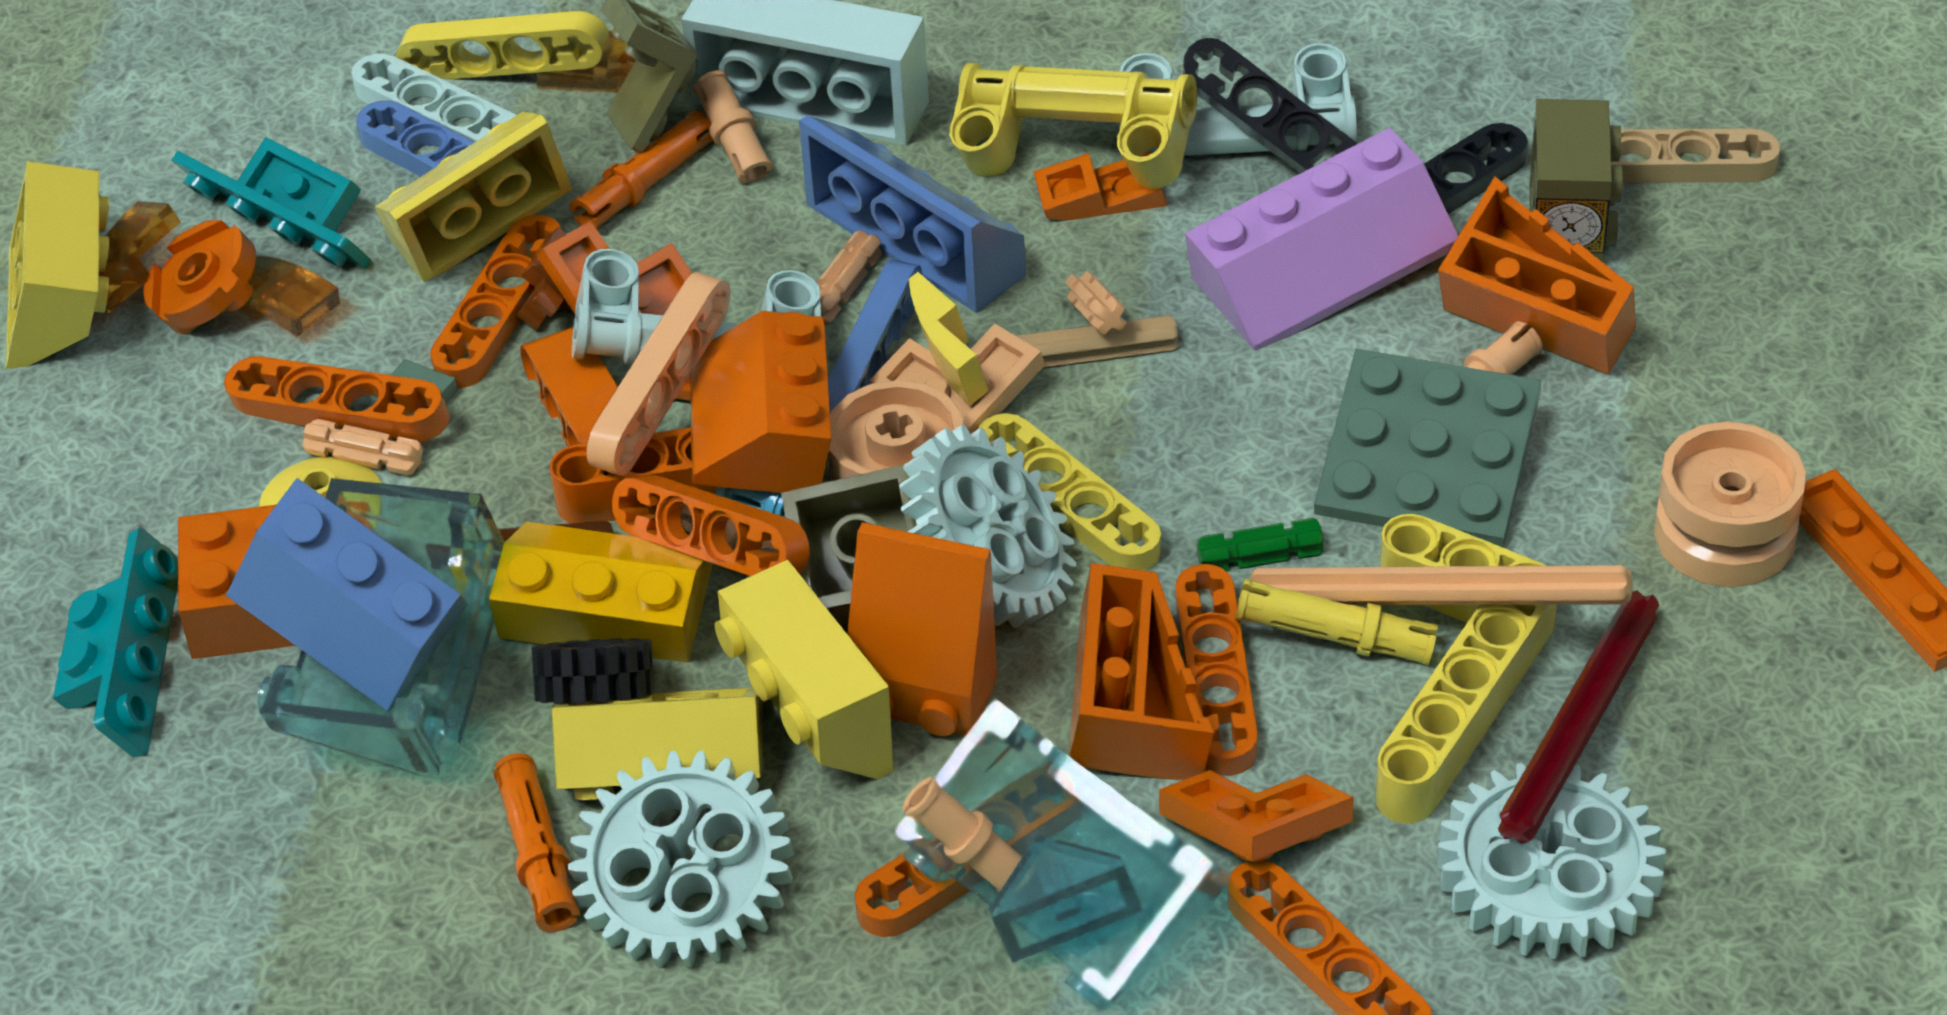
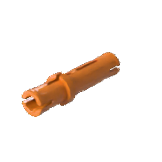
[569,110,713,229]
[493,753,580,933]

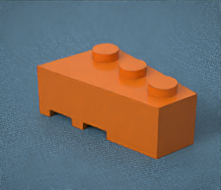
[1438,177,1636,375]

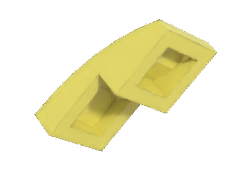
[909,272,989,406]

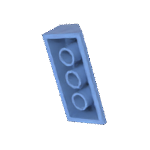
[799,115,1026,313]

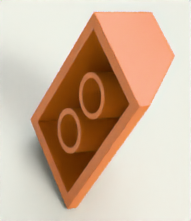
[690,311,831,493]

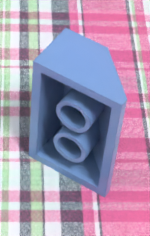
[226,478,468,712]

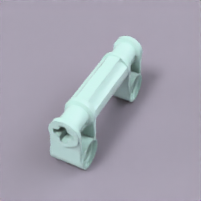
[1120,43,1357,160]
[572,249,821,365]

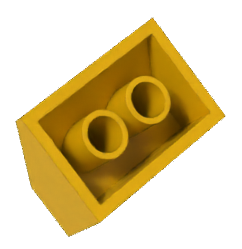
[489,521,713,662]

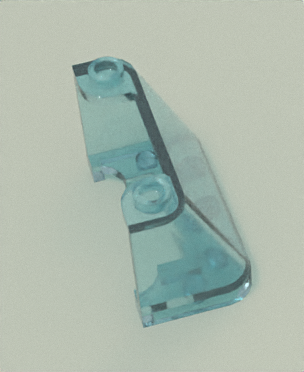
[258,478,505,779]
[893,698,1231,1007]

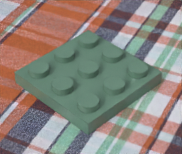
[1314,348,1541,548]

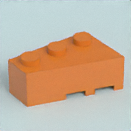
[1068,563,1214,780]

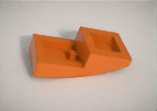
[1033,151,1168,221]

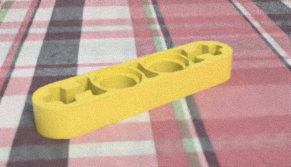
[396,11,609,79]
[978,413,1161,570]

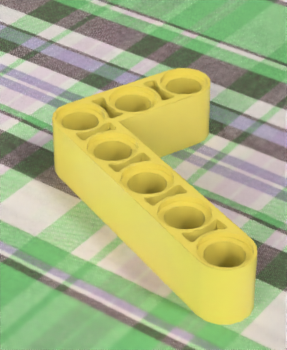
[1375,514,1557,824]

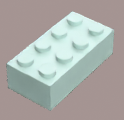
[681,0,929,145]

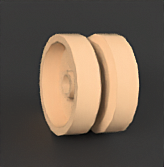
[828,380,964,481]
[1654,421,1806,587]

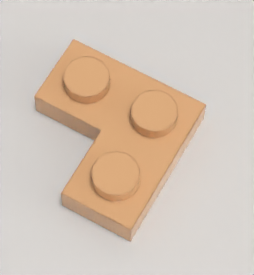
[869,323,1045,434]

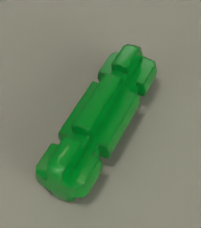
[1197,518,1324,571]

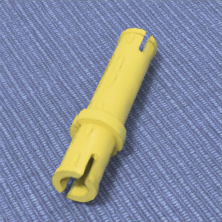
[1235,578,1438,666]

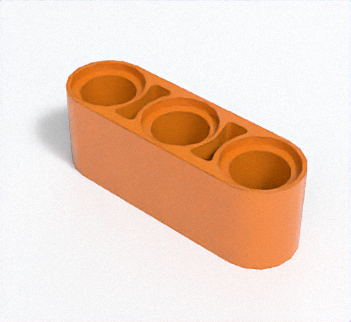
[520,327,618,447]
[549,427,717,523]

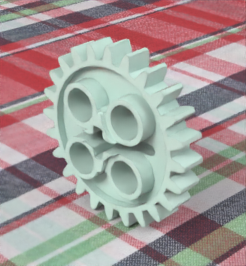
[899,425,1076,628]
[568,751,794,968]
[1437,763,1666,959]

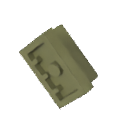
[601,0,698,153]

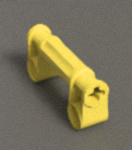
[949,63,1198,189]

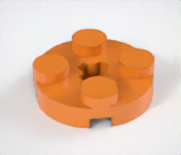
[143,220,256,335]

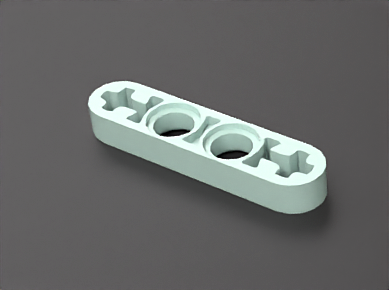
[351,54,516,142]

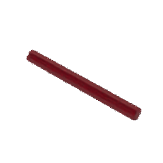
[1498,590,1659,844]

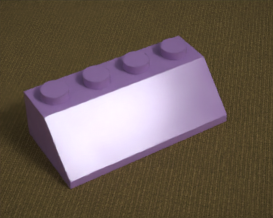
[1185,128,1458,351]

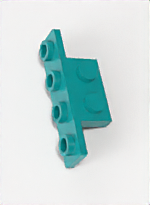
[171,137,372,269]
[53,527,178,757]

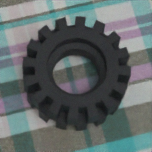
[532,638,654,704]

